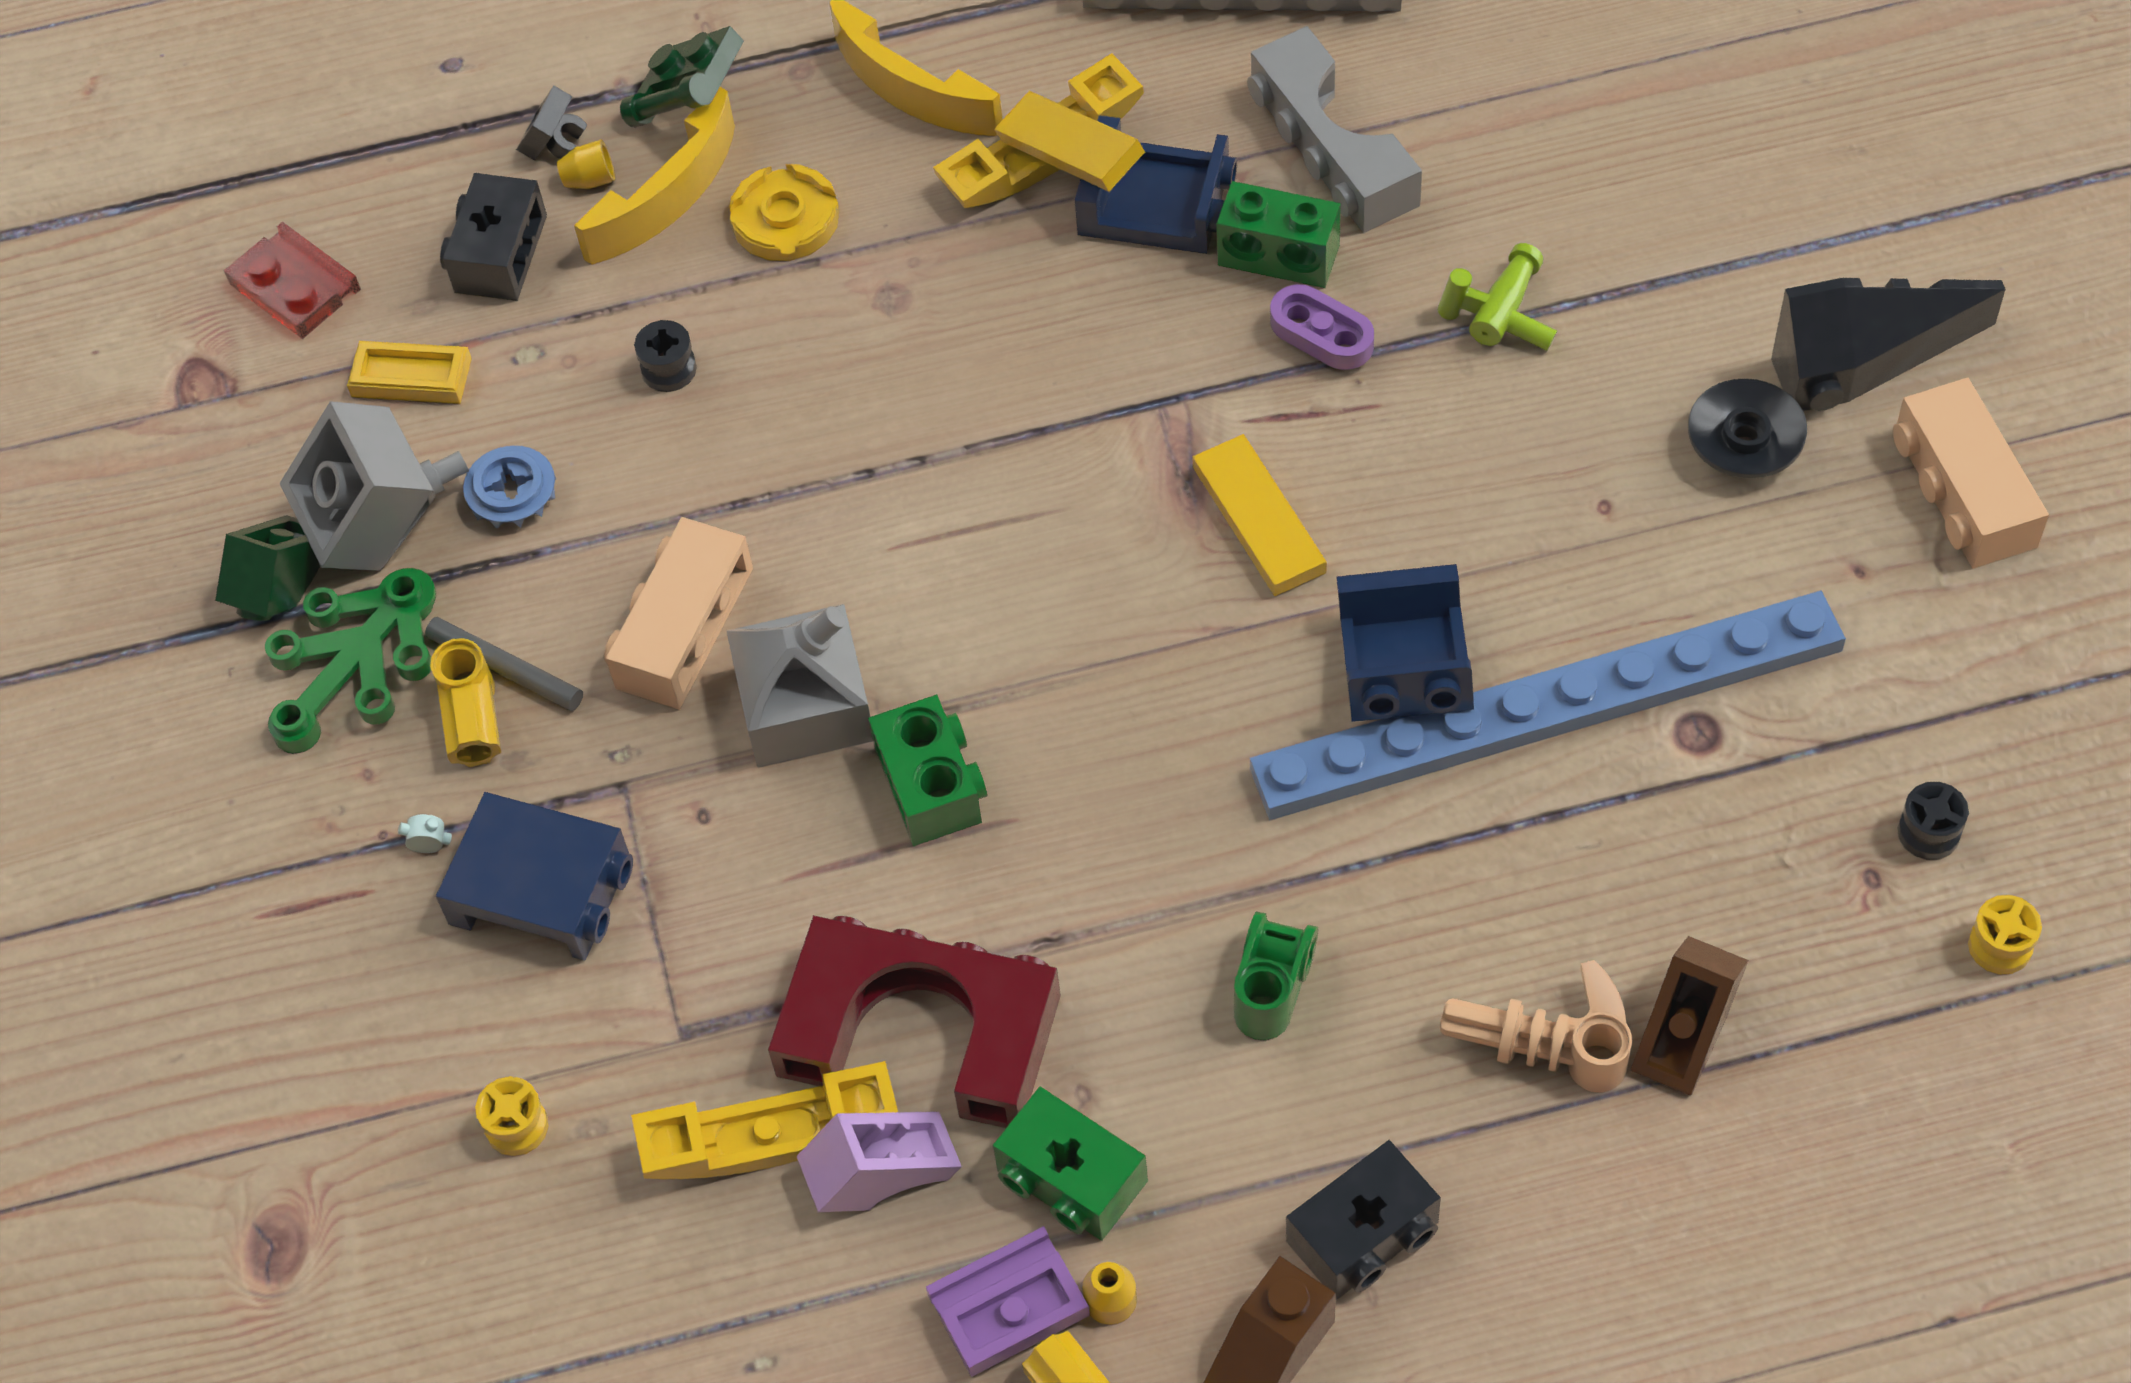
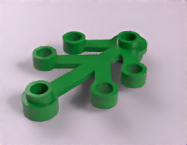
[265,568,436,754]

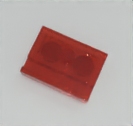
[224,222,361,339]

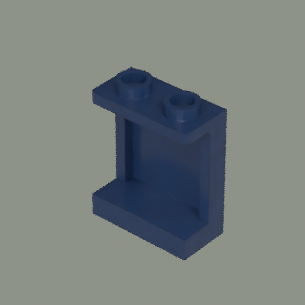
[1074,115,1237,254]
[1336,564,1474,722]
[436,792,633,961]

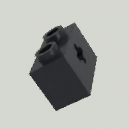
[440,173,547,301]
[1286,1139,1441,1300]

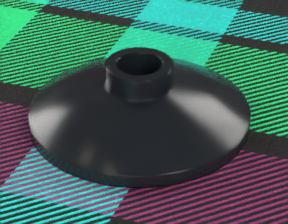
[1688,379,1807,478]

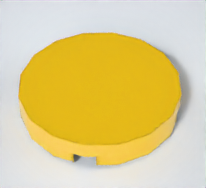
[729,164,840,261]

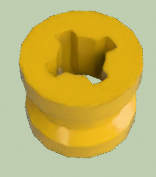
[1968,895,2042,975]
[475,1076,549,1156]

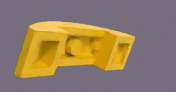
[829,0,1003,136]
[933,53,1144,208]
[574,87,735,265]
[631,1061,898,1180]

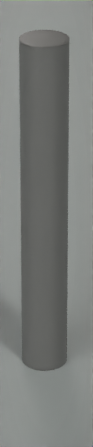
[425,617,583,711]

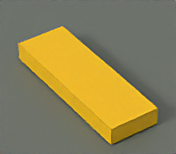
[994,90,1145,192]
[1192,434,1327,597]

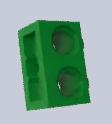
[1217,181,1341,288]
[868,694,988,847]

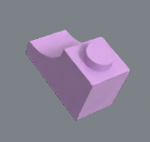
[797,1112,962,1212]

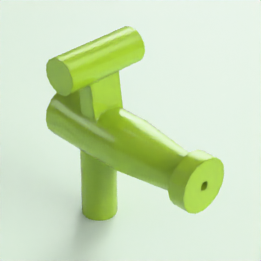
[1437,243,1557,351]

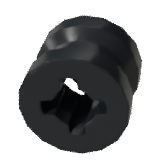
[634,320,697,392]
[1897,782,1969,860]

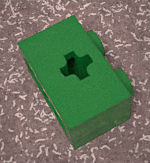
[993,1086,1148,1241]

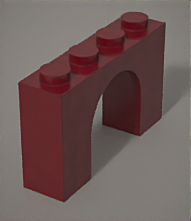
[768,915,1061,1128]

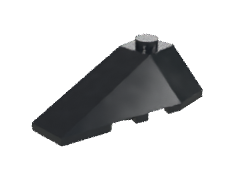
[1771,278,2006,411]

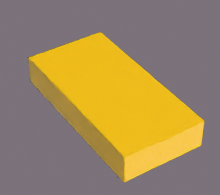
[347,340,472,404]

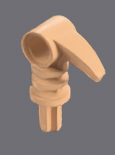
[1440,960,1632,1093]

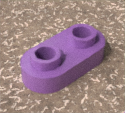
[1270,284,1374,370]

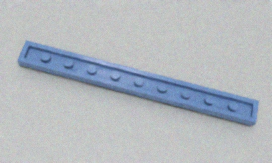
[1250,590,1846,821]

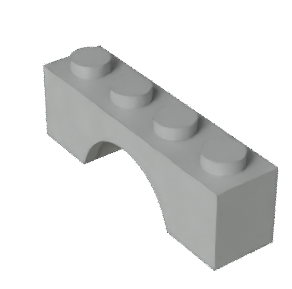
[1247,26,1422,233]

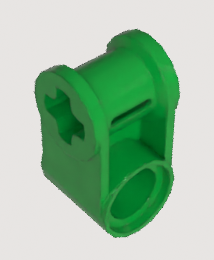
[1234,911,1319,1040]

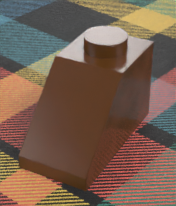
[1630,936,1749,1096]
[1203,1256,1336,1383]

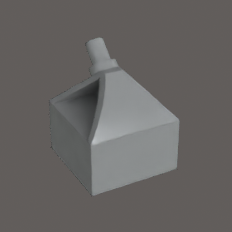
[279,401,469,571]
[727,604,873,768]

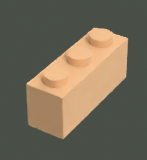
[1893,377,2049,569]
[604,517,753,710]

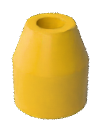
[557,139,615,189]
[1082,1262,1137,1325]

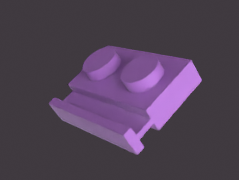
[926,1226,1090,1377]

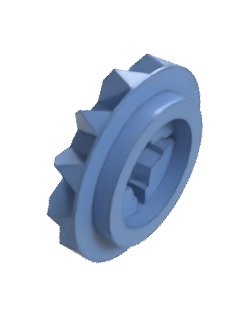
[463,446,556,529]

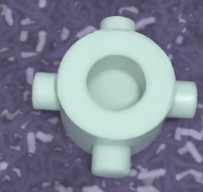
[398,814,452,853]

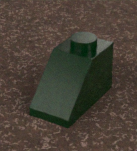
[215,515,321,621]

